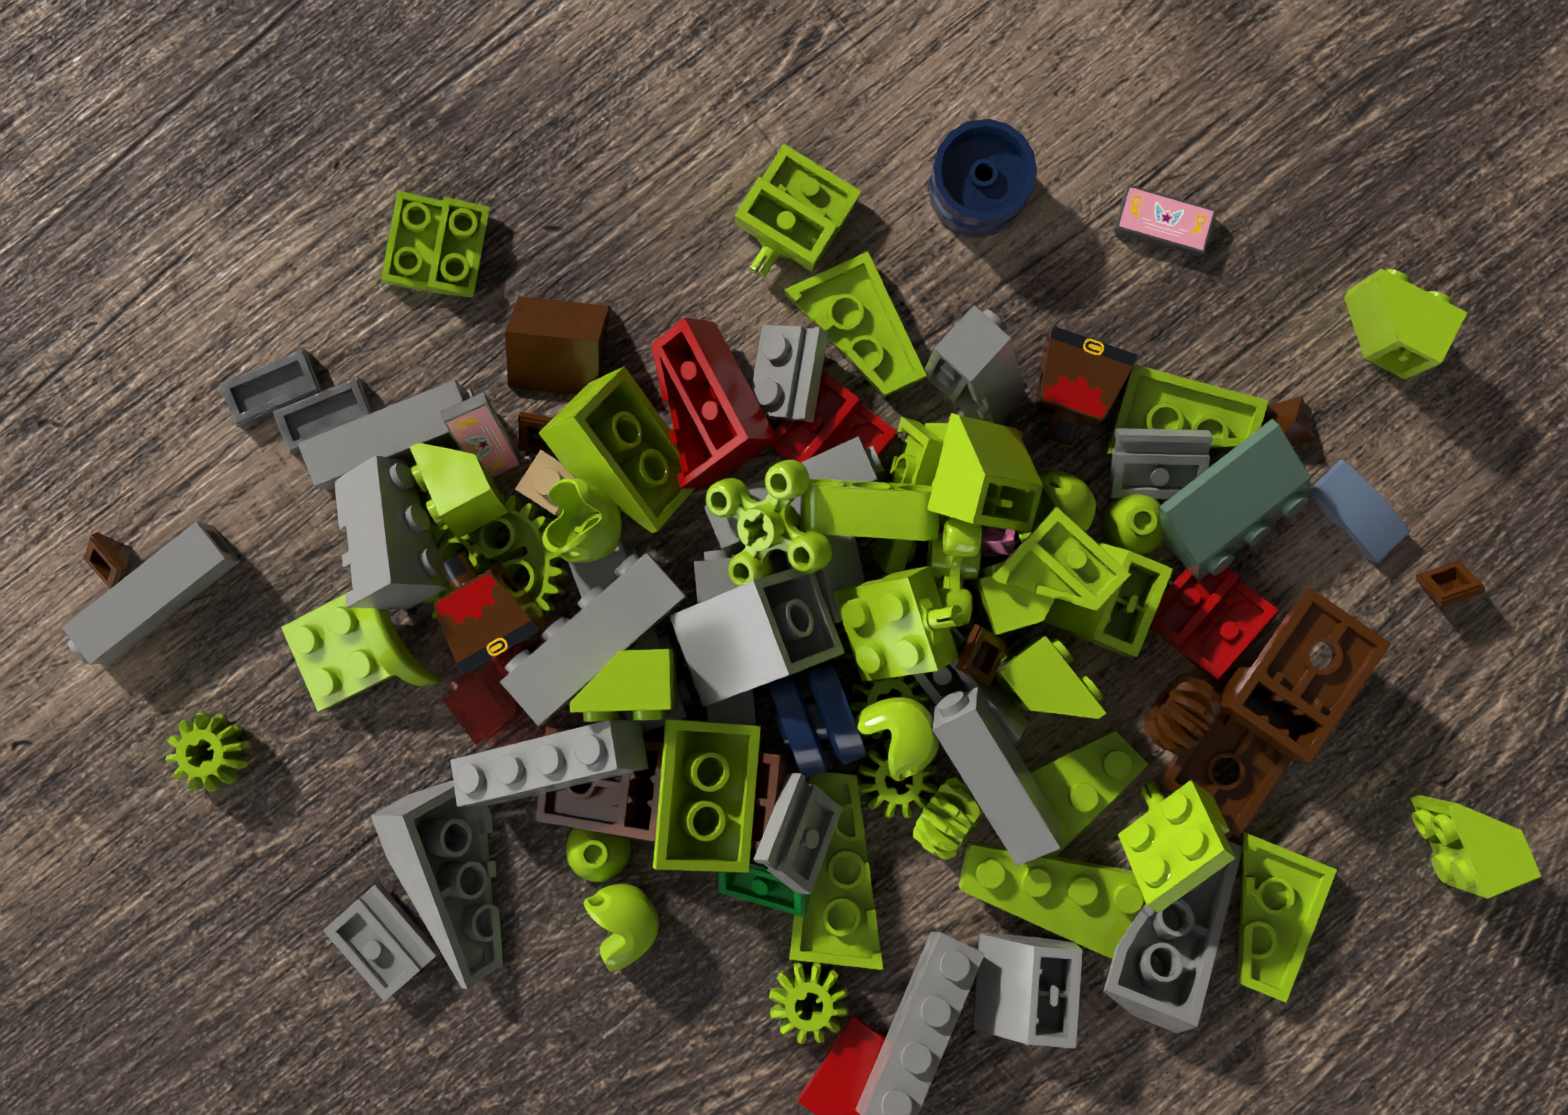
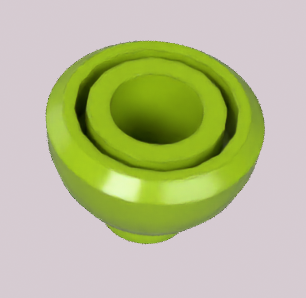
[1102,494,1164,556]
[566,828,631,882]

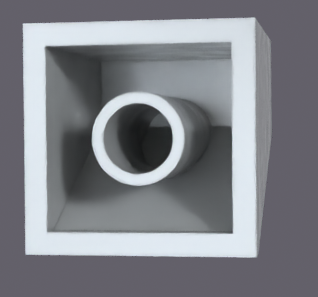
[670,568,845,707]

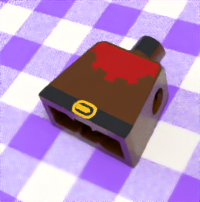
[1034,326,1138,445]
[433,551,550,675]

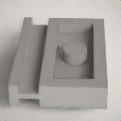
[751,325,829,423]
[1108,428,1213,499]
[754,773,843,894]
[323,882,440,1002]

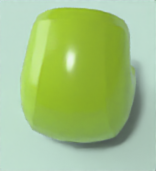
[1016,470,1096,543]
[542,478,622,563]
[854,697,939,781]
[583,884,659,972]

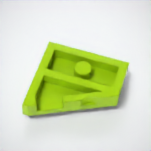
[992,507,1131,611]

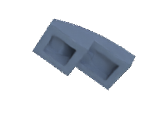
[1309,460,1410,563]

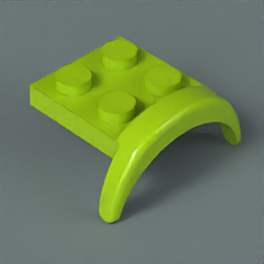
[281,590,441,712]

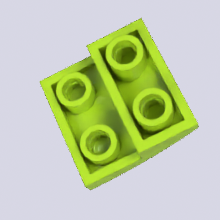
[381,190,490,298]

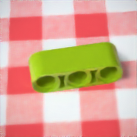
[799,479,940,541]

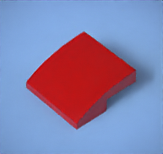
[769,372,899,462]
[1150,567,1279,684]
[798,1014,886,1115]

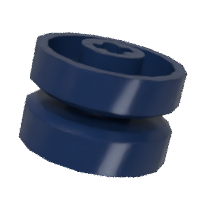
[928,119,1037,238]
[768,659,866,779]

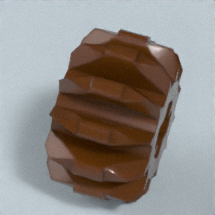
[1144,673,1221,756]

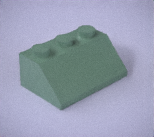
[1159,419,1310,581]

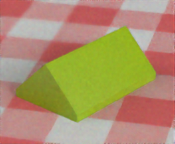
[653,719,761,873]

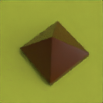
[1261,396,1315,447]
[518,412,556,457]
[84,532,132,589]
[1416,560,1485,607]
[955,624,1008,688]

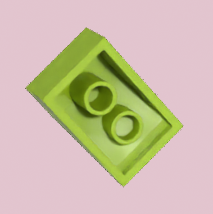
[539,366,695,533]

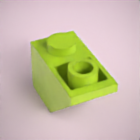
[410,443,508,539]

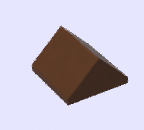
[505,296,610,395]

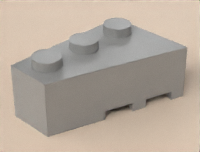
[924,305,1026,425]
[334,455,450,610]

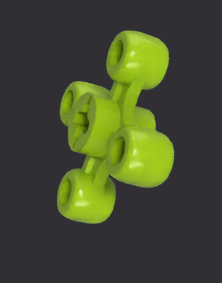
[706,460,832,587]
[927,514,982,626]

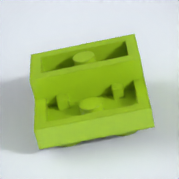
[734,144,862,279]
[833,566,964,682]
[1118,780,1236,913]

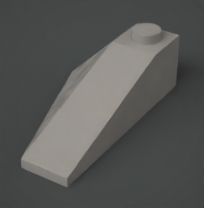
[371,780,503,989]
[1103,841,1243,1033]

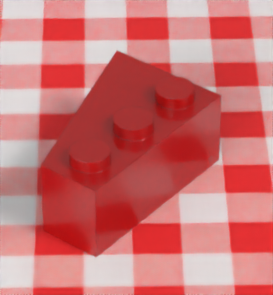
[651,318,778,489]

